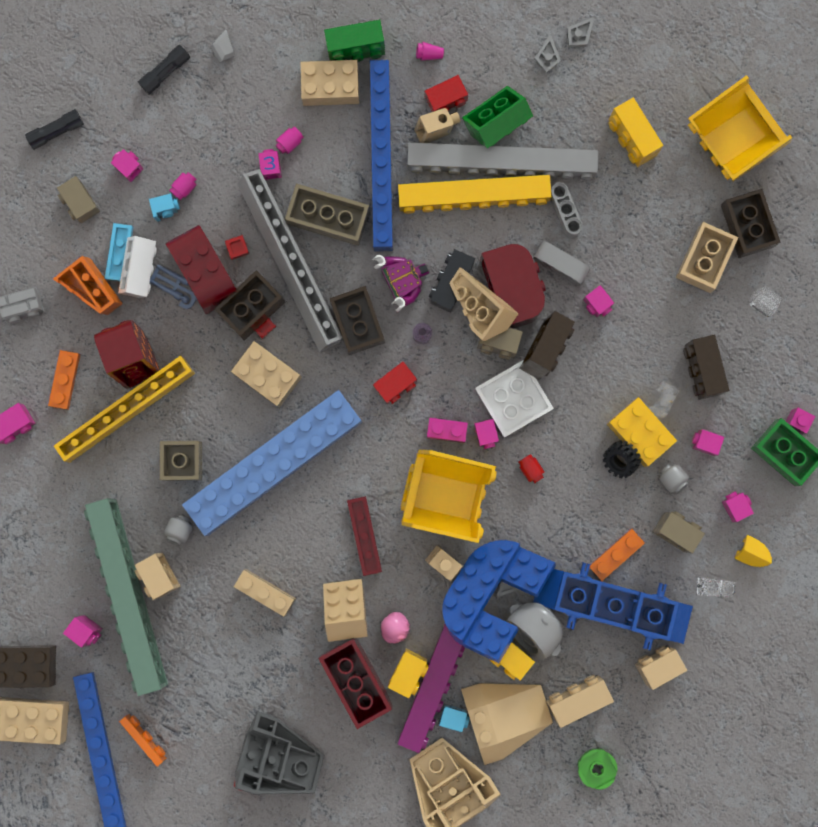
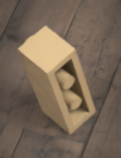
[234,569,296,617]

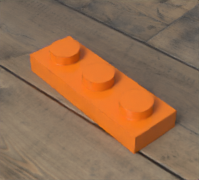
[48,350,80,410]
[590,529,645,581]
[119,714,167,767]

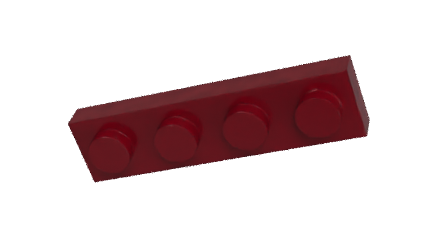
[347,496,382,576]

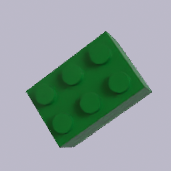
[324,20,385,62]
[462,86,533,149]
[751,418,818,486]

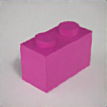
[0,403,36,445]
[427,418,468,443]
[63,615,103,648]

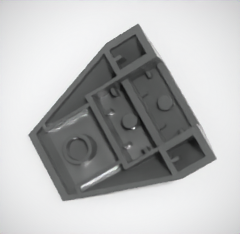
[235,711,324,795]

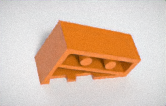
[53,256,123,315]

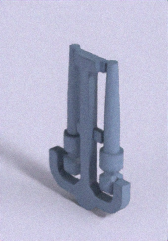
[149,265,198,309]

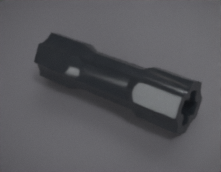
[138,45,190,95]
[25,109,84,150]

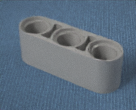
[551,183,583,238]
[533,241,590,286]

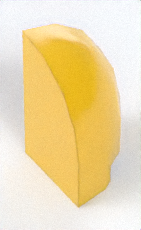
[735,535,772,567]

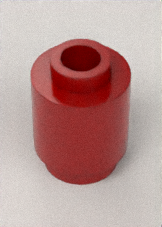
[518,454,545,484]

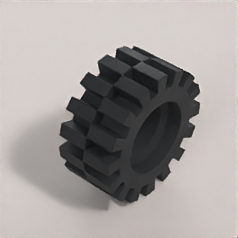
[603,440,641,478]

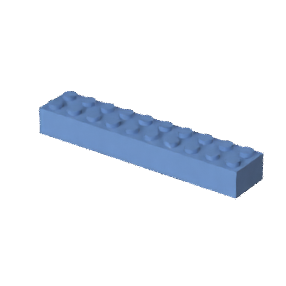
[182,390,362,536]

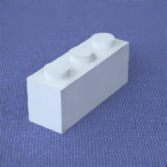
[118,236,157,298]

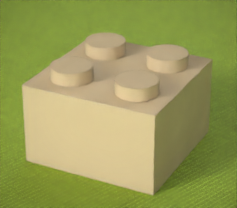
[135,553,181,600]
[635,645,688,690]

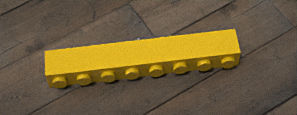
[398,175,551,214]
[54,356,195,463]

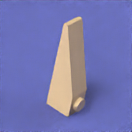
[449,268,518,341]

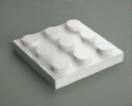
[475,360,554,438]

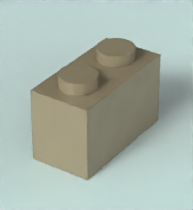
[57,176,100,223]

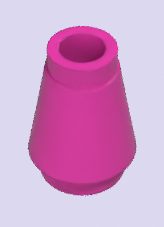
[416,42,444,61]

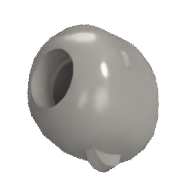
[506,602,563,661]

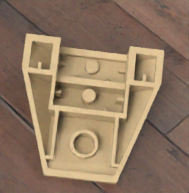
[461,683,553,765]
[409,738,501,827]

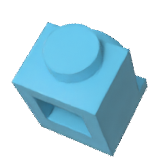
[149,193,180,222]

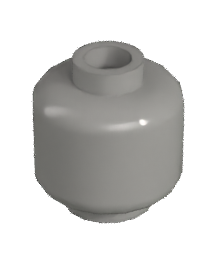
[660,464,689,494]
[164,515,193,546]

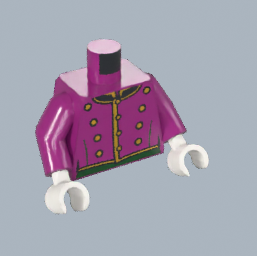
[372,255,429,312]

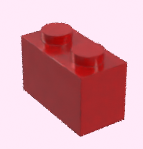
[424,75,468,112]
[373,362,417,404]

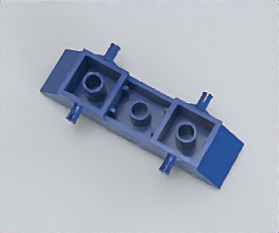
[533,562,693,650]

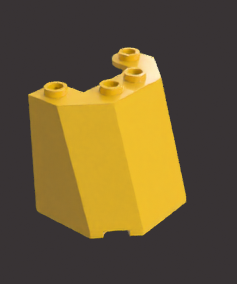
[688,75,792,182]
[401,450,497,543]

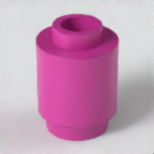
[275,127,304,154]
[169,172,197,201]

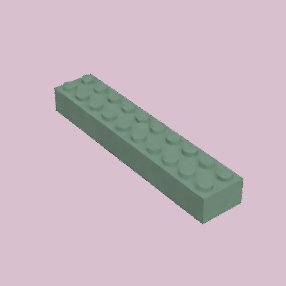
[84,498,168,696]

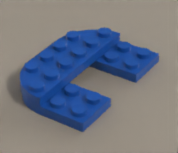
[442,540,556,663]

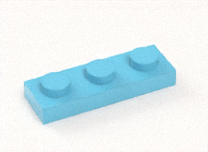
[105,223,134,282]

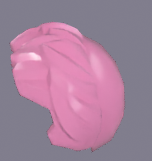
[381,612,410,644]

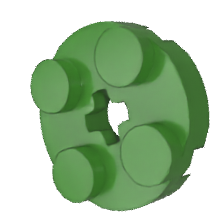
[578,748,618,790]

